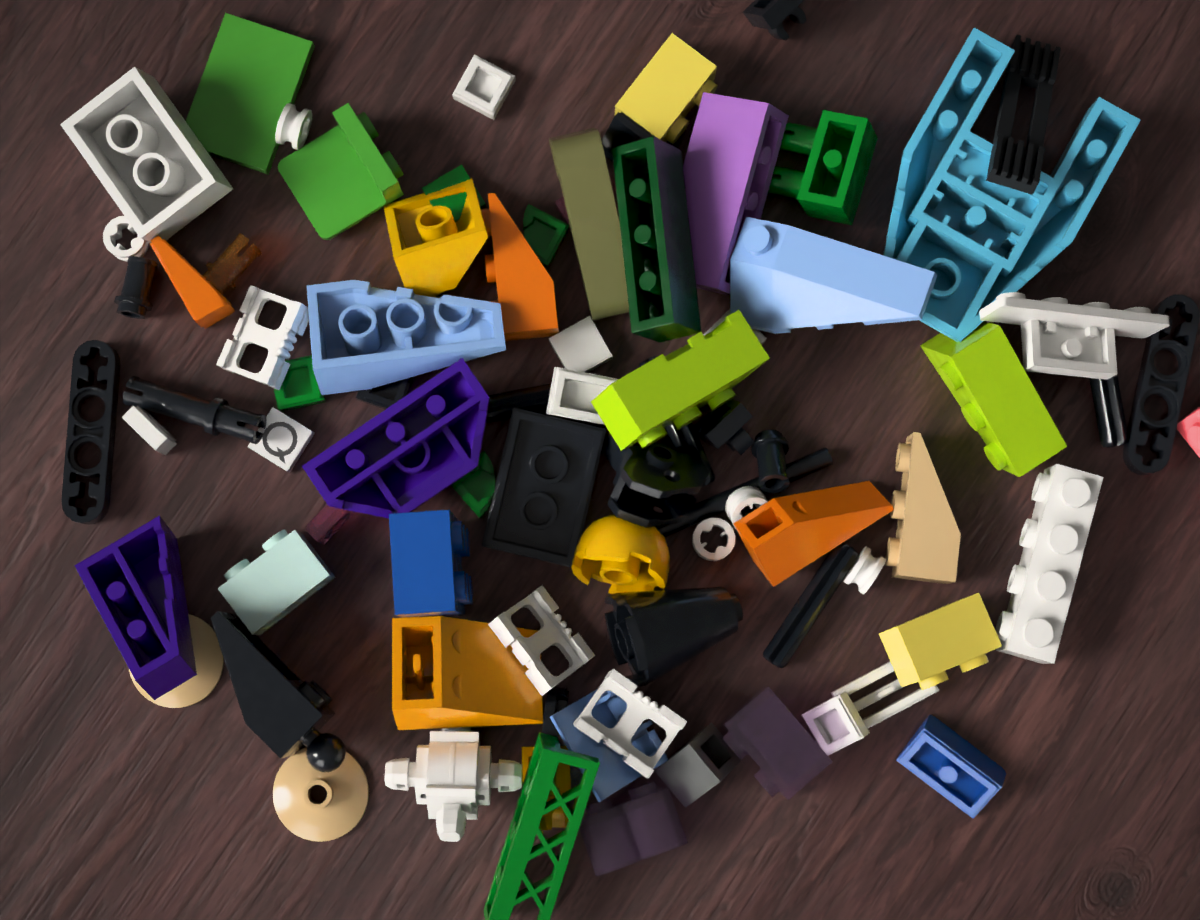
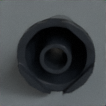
[605,587,743,688]

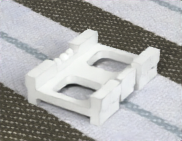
[216,285,309,390]
[488,585,595,696]
[573,669,687,779]

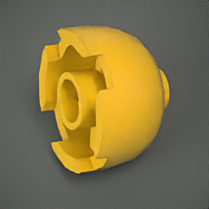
[571,515,670,594]

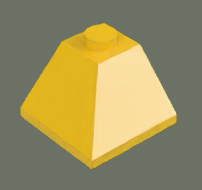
[384,178,488,297]

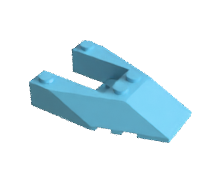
[883,28,1141,342]

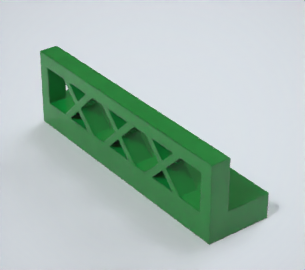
[483,732,600,920]

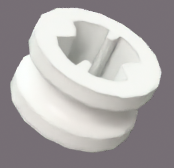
[275,103,312,150]
[103,216,150,262]
[725,486,768,529]
[692,517,736,561]
[843,546,887,595]

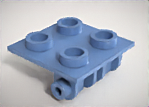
[550,689,669,802]

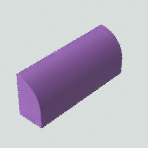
[683,92,789,296]

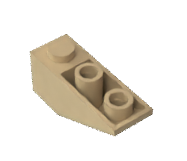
[885,432,961,584]

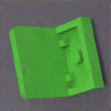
[278,103,404,240]

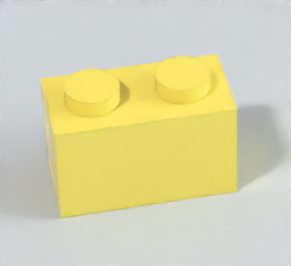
[615,33,718,144]
[879,593,1002,690]

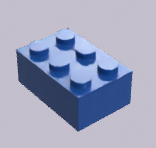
[389,510,473,618]

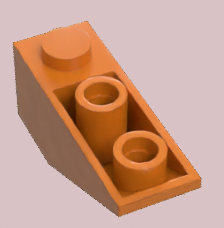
[481,193,559,341]
[733,481,894,587]

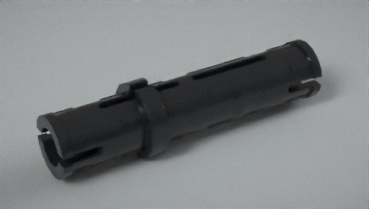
[123,376,266,444]

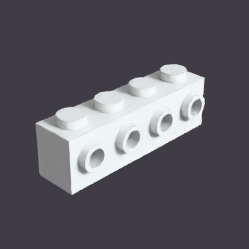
[995,464,1103,664]

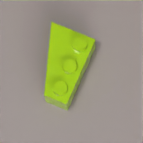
[591,310,770,451]
[920,321,1067,477]

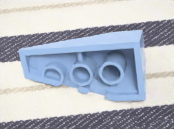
[730,217,938,334]
[306,280,506,395]

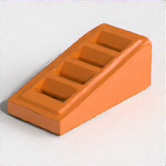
[150,235,235,329]

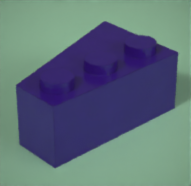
[74,516,197,700]

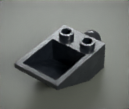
[211,611,346,772]

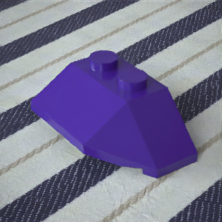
[302,358,490,519]

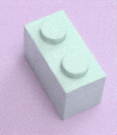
[218,529,336,635]

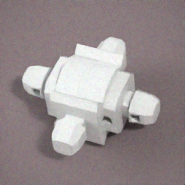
[385,727,523,842]

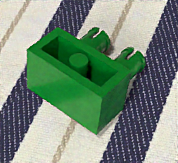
[767,110,878,225]

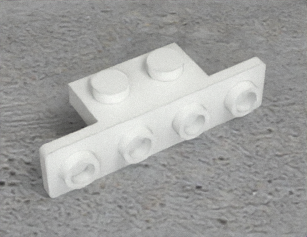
[979,292,1170,380]

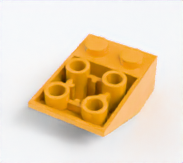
[392,616,543,730]

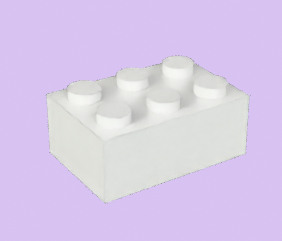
[60,67,233,242]

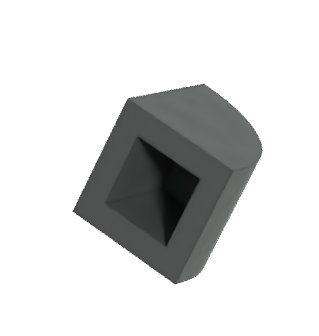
[655,722,743,808]

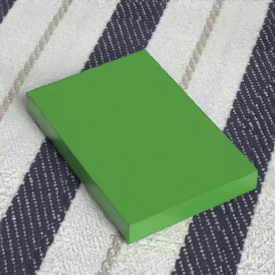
[186,13,315,175]

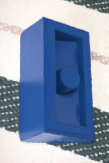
[896,715,1006,819]

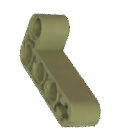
[549,128,629,321]

